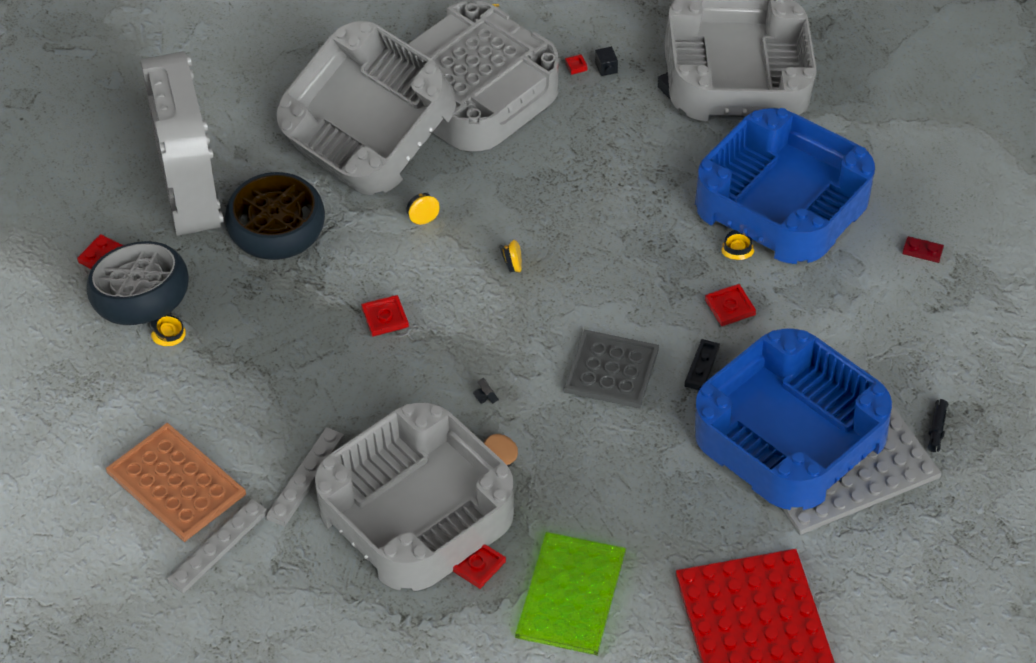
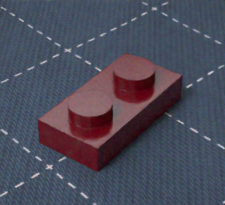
[903,236,944,263]

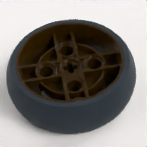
[225,172,325,260]

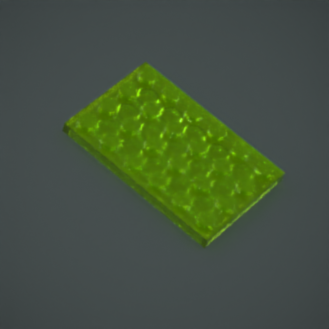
[515,532,626,656]

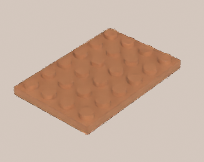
[106,423,246,542]

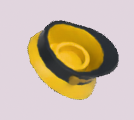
[406,193,440,225]
[721,230,754,260]
[500,240,522,273]
[151,314,186,346]

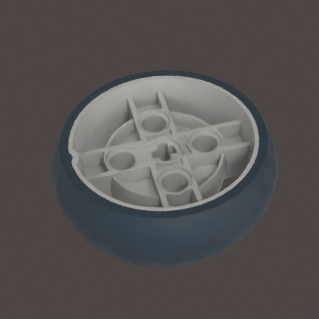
[87,241,189,325]

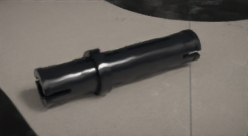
[928,399,948,452]

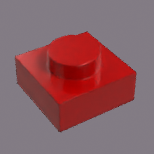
[565,54,587,75]

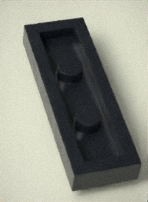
[684,339,720,390]

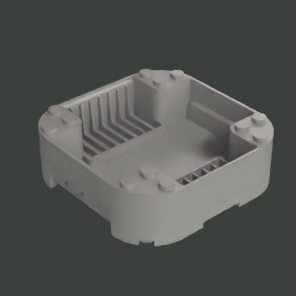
[664,0,817,121]
[408,1,559,151]
[277,21,456,195]
[140,51,224,236]
[315,403,514,591]

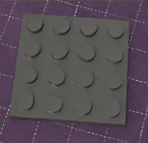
[564,329,659,409]

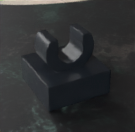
[473,377,499,404]

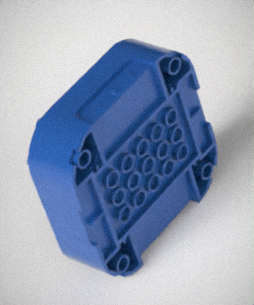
[695,108,875,264]
[695,329,892,510]

